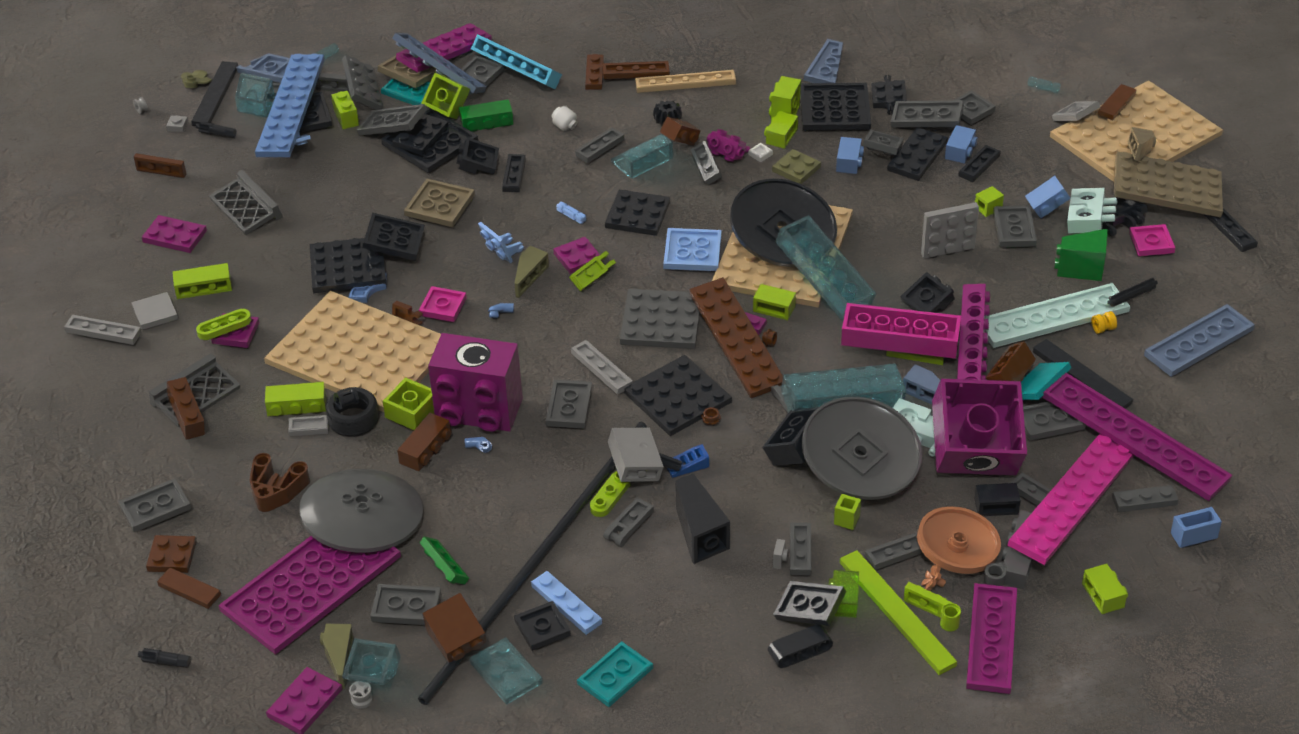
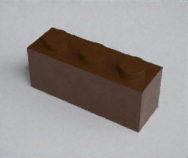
[985,341,1036,381]
[167,377,205,440]
[397,413,452,471]

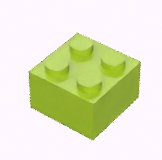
[421,73,470,119]
[769,76,801,120]
[383,377,434,430]

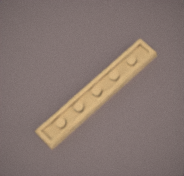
[635,70,736,93]

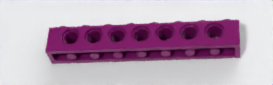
[957,284,990,380]

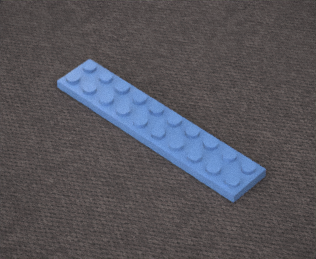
[255,54,325,157]

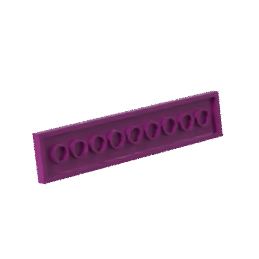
[1042,373,1232,501]

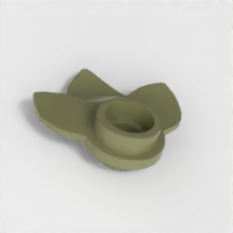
[181,70,212,88]

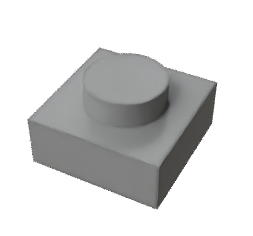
[166,115,188,132]
[773,539,788,569]

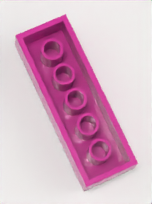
[841,303,961,358]

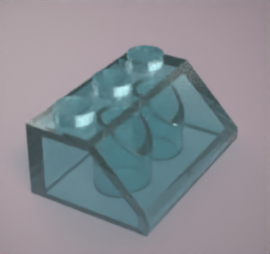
[611,134,673,179]

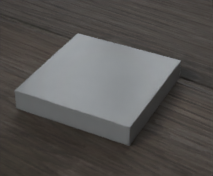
[1052,101,1100,121]
[131,292,178,330]

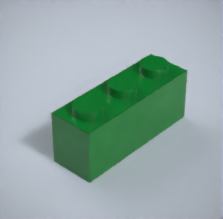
[459,99,514,131]

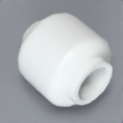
[552,106,577,131]

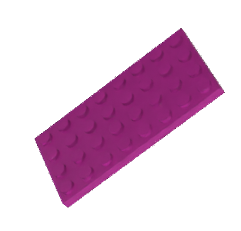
[218,536,401,655]

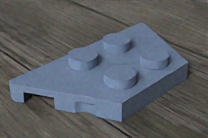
[236,53,290,83]

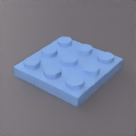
[663,228,722,271]

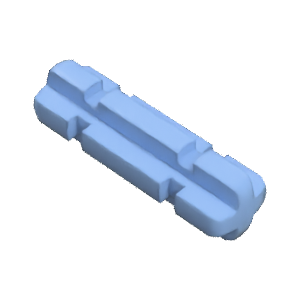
[556,202,587,224]

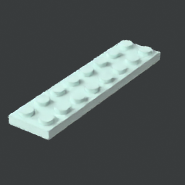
[985,283,1130,348]

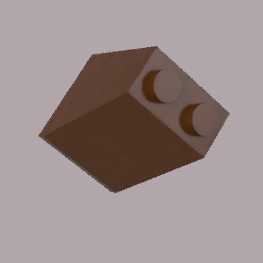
[422,593,487,662]

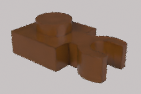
[392,301,423,326]

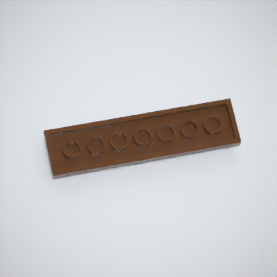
[689,277,786,398]

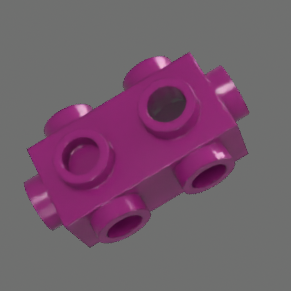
[707,129,750,162]

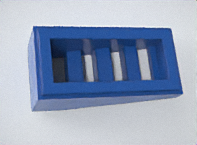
[667,444,709,478]

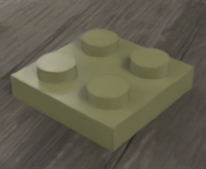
[772,149,821,184]

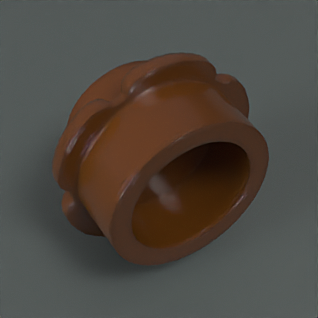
[762,329,777,347]
[702,407,721,425]

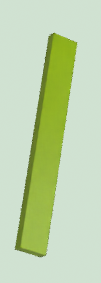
[840,550,957,675]

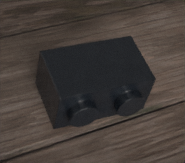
[974,483,1021,516]

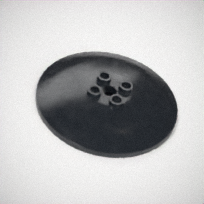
[730,179,837,267]

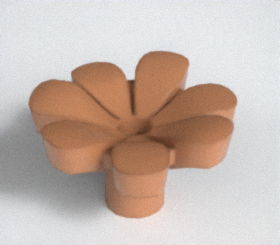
[922,565,946,591]

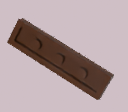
[602,61,670,79]

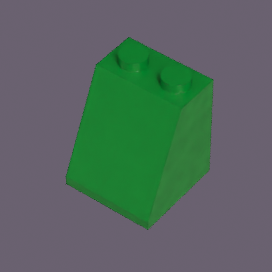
[1054,229,1108,281]

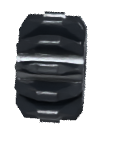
[653,100,682,126]

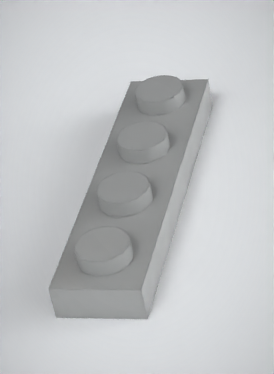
[64,315,142,345]
[571,340,633,395]

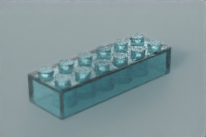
[776,215,877,321]
[781,363,906,413]

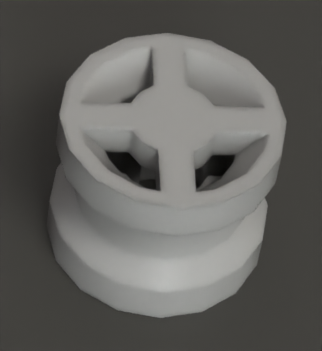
[349,681,373,709]

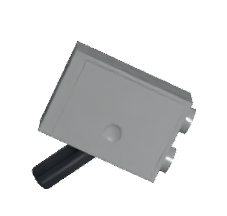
[608,428,682,482]

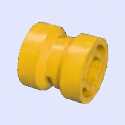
[1091,311,1117,334]

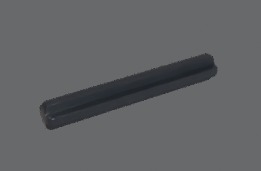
[1107,278,1158,307]

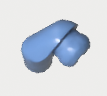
[488,303,514,318]
[465,437,492,453]

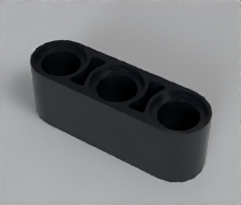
[768,624,833,668]

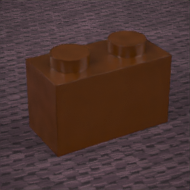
[660,117,701,146]

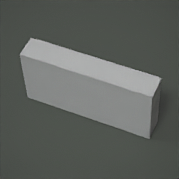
[288,415,329,436]

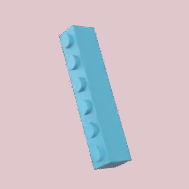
[471,34,562,89]

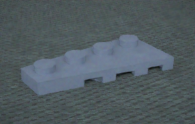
[804,39,843,83]

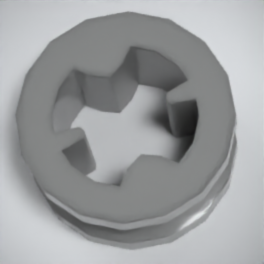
[133,97,148,114]

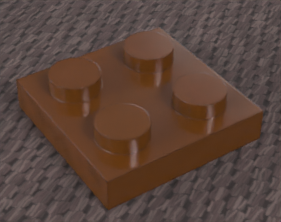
[146,535,197,573]

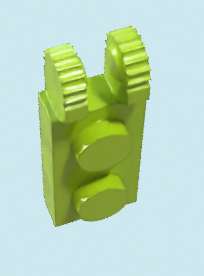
[569,251,616,292]

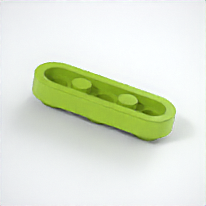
[196,309,251,340]
[590,471,631,517]

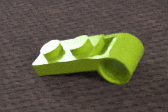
[904,582,961,632]

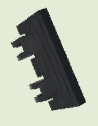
[1067,197,1148,238]

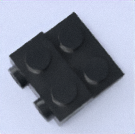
[456,137,499,175]
[900,272,955,313]

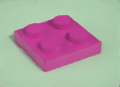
[1129,224,1175,256]
[419,286,467,322]

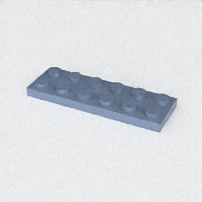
[392,33,487,94]
[1144,304,1255,377]

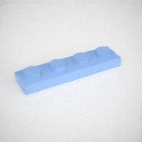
[531,571,602,635]

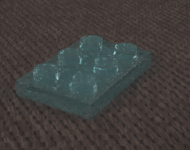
[470,637,543,705]

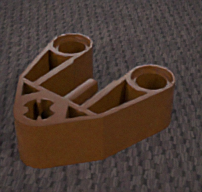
[249,453,310,512]

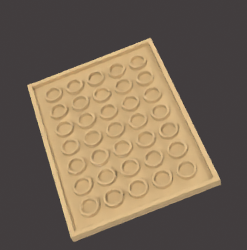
[1050,80,1223,182]
[712,205,853,308]
[264,291,441,412]

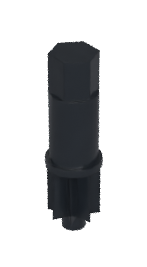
[196,121,237,138]
[138,648,191,668]

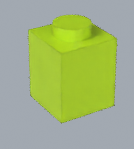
[975,186,1004,217]
[834,494,861,530]

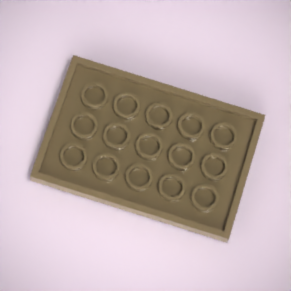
[1114,151,1223,217]

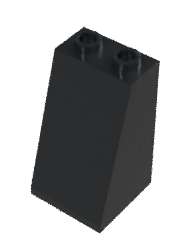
[675,474,730,564]

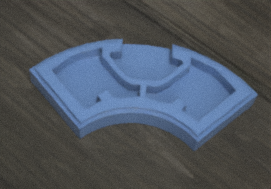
[348,273,387,303]

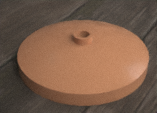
[917,506,1001,574]

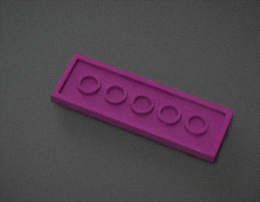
[396,23,492,72]
[966,583,1017,694]

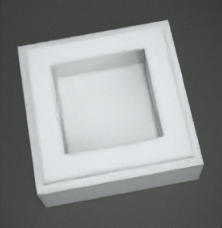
[748,143,773,162]

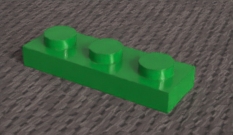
[420,537,469,585]

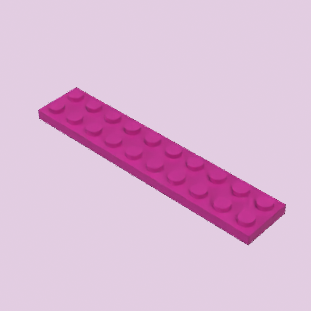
[1007,434,1134,565]

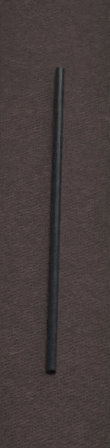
[418,422,647,705]

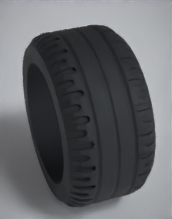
[326,387,379,437]

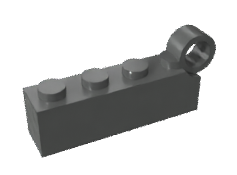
[984,510,1034,590]

